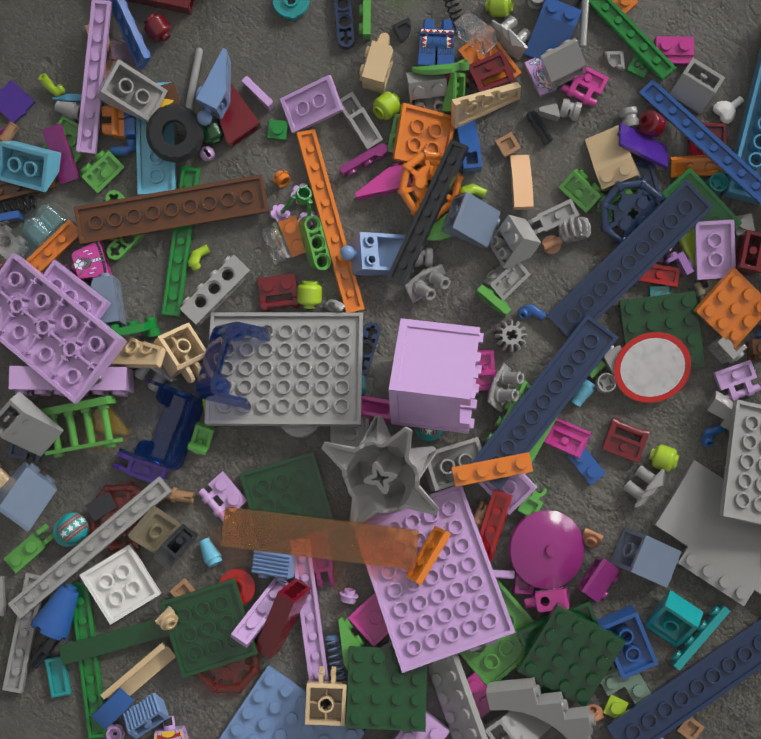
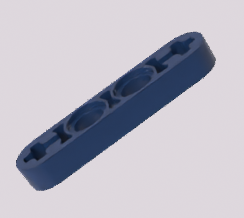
[334,0,355,50]

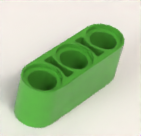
[299,216,331,270]

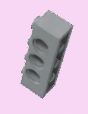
[180,255,252,327]

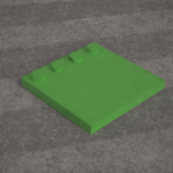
[459,578,535,685]

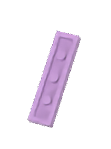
[231,577,289,648]

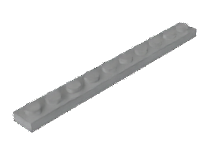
[8,476,173,619]

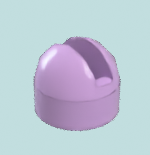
[200,146,215,162]

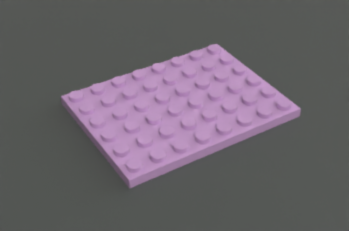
[353,486,516,673]

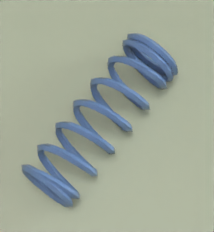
[325,635,346,680]

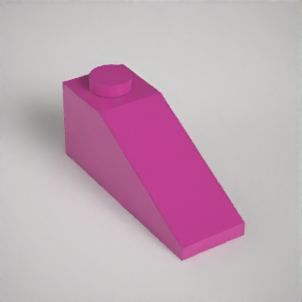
[355,162,411,201]

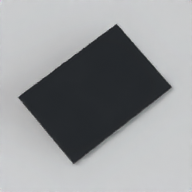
[85,492,117,521]

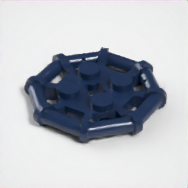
[598,178,665,245]

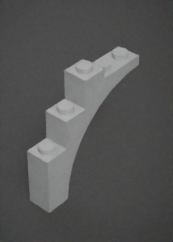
[486,677,596,739]

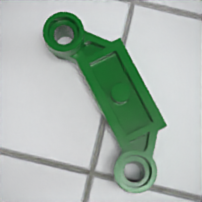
[108,316,161,337]

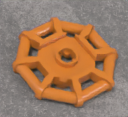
[397,148,464,220]

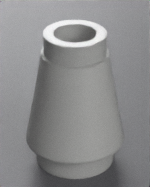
[55,101,81,121]

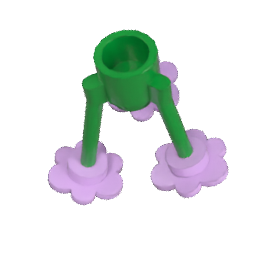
[270,183,319,229]

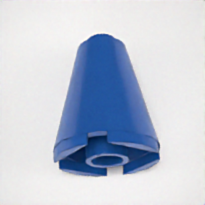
[30,583,79,641]

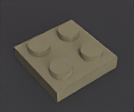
[128,505,181,554]

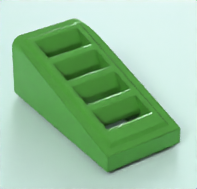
[442,72,466,112]

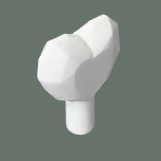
[713,96,744,124]

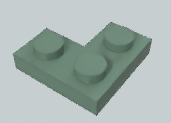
[600,667,651,704]

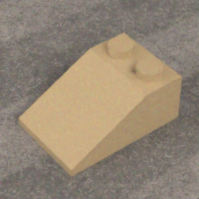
[585,125,641,192]

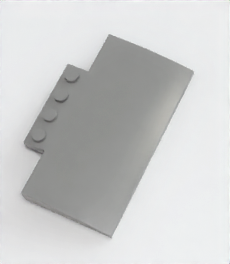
[652,460,761,606]

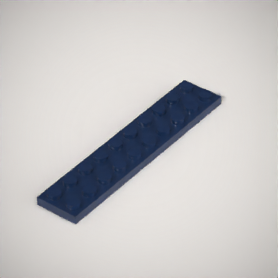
[546,179,713,338]
[470,314,619,490]
[605,617,761,739]

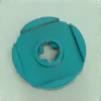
[273,0,310,21]

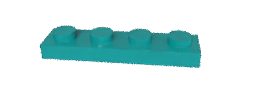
[670,604,731,671]

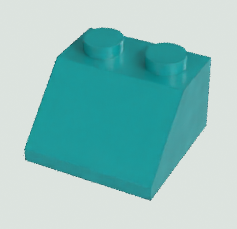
[644,590,703,648]

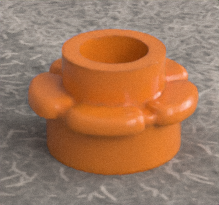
[273,170,291,188]

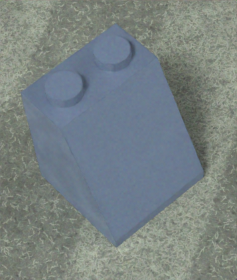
[441,192,501,249]
[91,273,127,326]
[0,461,57,532]
[610,527,682,588]

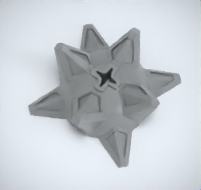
[321,415,439,527]

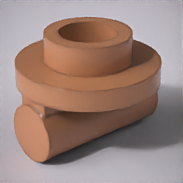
[542,235,563,254]
[582,528,603,547]
[588,704,604,722]

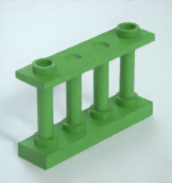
[40,395,123,458]

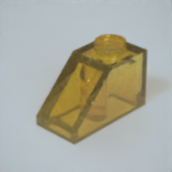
[91,404,133,436]

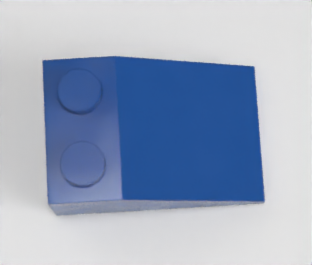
[524,0,582,59]
[597,605,658,680]

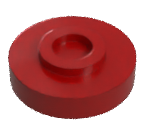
[219,569,256,604]

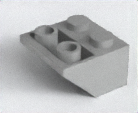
[541,38,586,89]
[669,58,725,115]
[406,72,447,113]
[490,214,541,268]

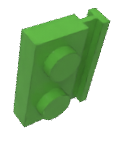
[475,285,511,318]

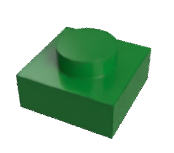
[267,119,289,141]

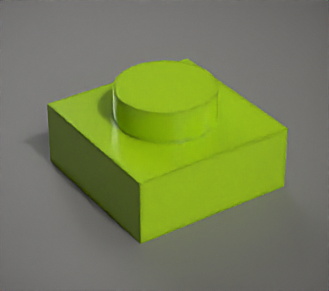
[603,694,629,718]

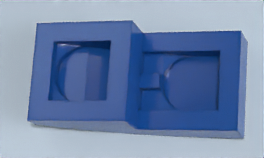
[91,687,134,730]

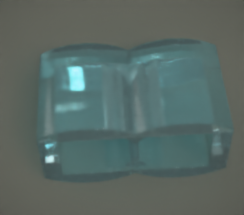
[21,203,66,247]

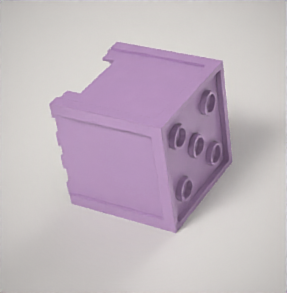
[389,318,484,434]

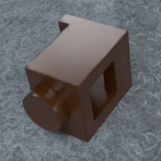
[746,339,761,360]

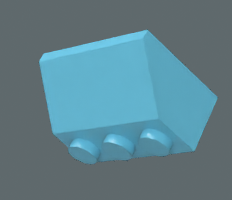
[0,141,61,192]

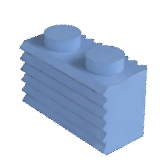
[252,548,296,581]
[122,693,169,739]

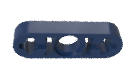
[362,322,380,376]

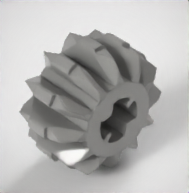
[558,217,591,243]
[495,319,528,352]

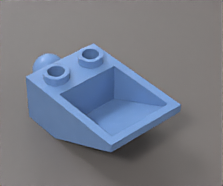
[196,48,231,126]
[340,232,414,276]

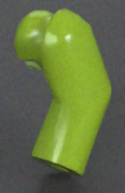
[38,73,66,97]
[459,184,487,198]
[188,244,211,271]

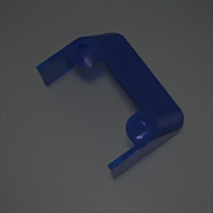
[195,322,271,410]
[119,378,204,471]

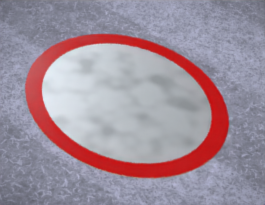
[614,332,691,403]

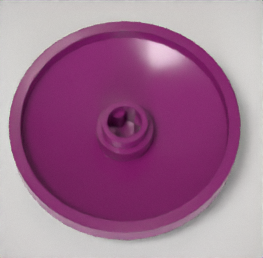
[508,510,584,589]

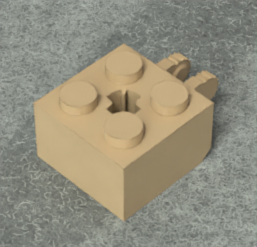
[359,32,393,93]
[153,322,208,383]
[305,666,347,726]

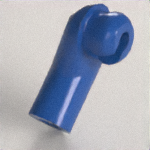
[110,138,136,156]
[518,304,547,321]
[701,424,725,447]

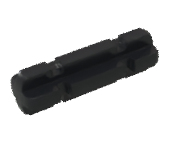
[526,110,553,145]

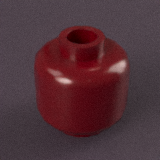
[144,13,172,43]
[638,110,666,138]

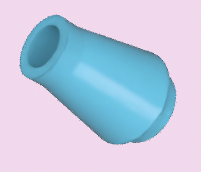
[571,379,596,407]
[199,538,223,568]

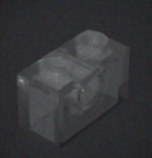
[454,10,497,55]
[0,223,30,260]

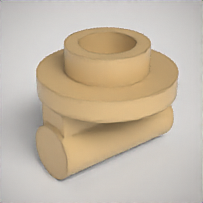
[155,606,178,630]

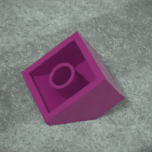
[576,556,620,603]

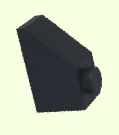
[153,524,198,570]

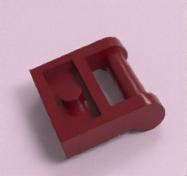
[468,51,516,92]
[257,273,300,312]
[601,417,650,463]

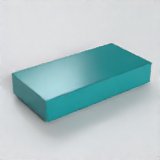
[44,656,72,698]

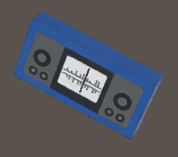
[0,210,24,226]

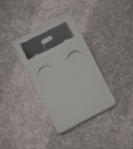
[0,391,64,456]
[483,710,552,739]

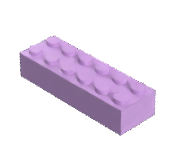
[9,366,134,397]

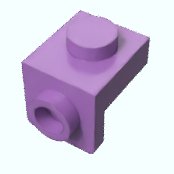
[663,251,694,278]

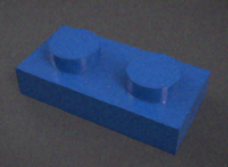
[566,448,606,485]

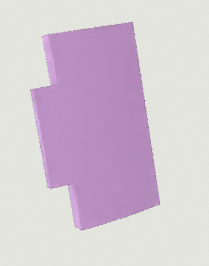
[0,253,127,404]

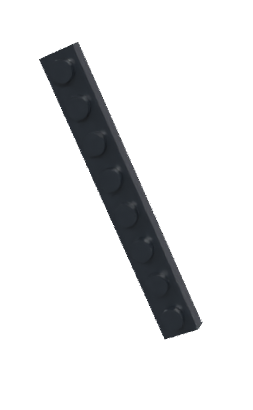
[386,140,469,288]

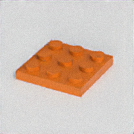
[392,103,454,167]
[693,267,761,348]

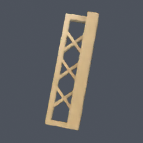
[101,641,176,699]

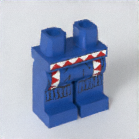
[418,19,455,66]

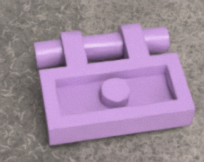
[713,360,761,402]
[198,471,247,522]

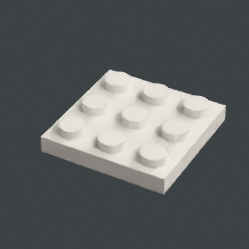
[79,544,161,625]

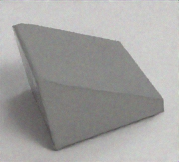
[537,103,560,122]

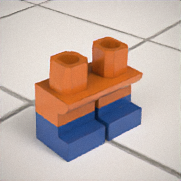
[101,105,136,139]

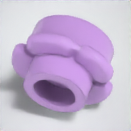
[340,588,359,604]
[106,724,125,739]

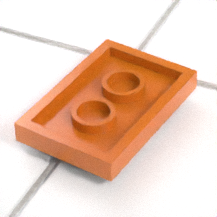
[458,28,522,86]

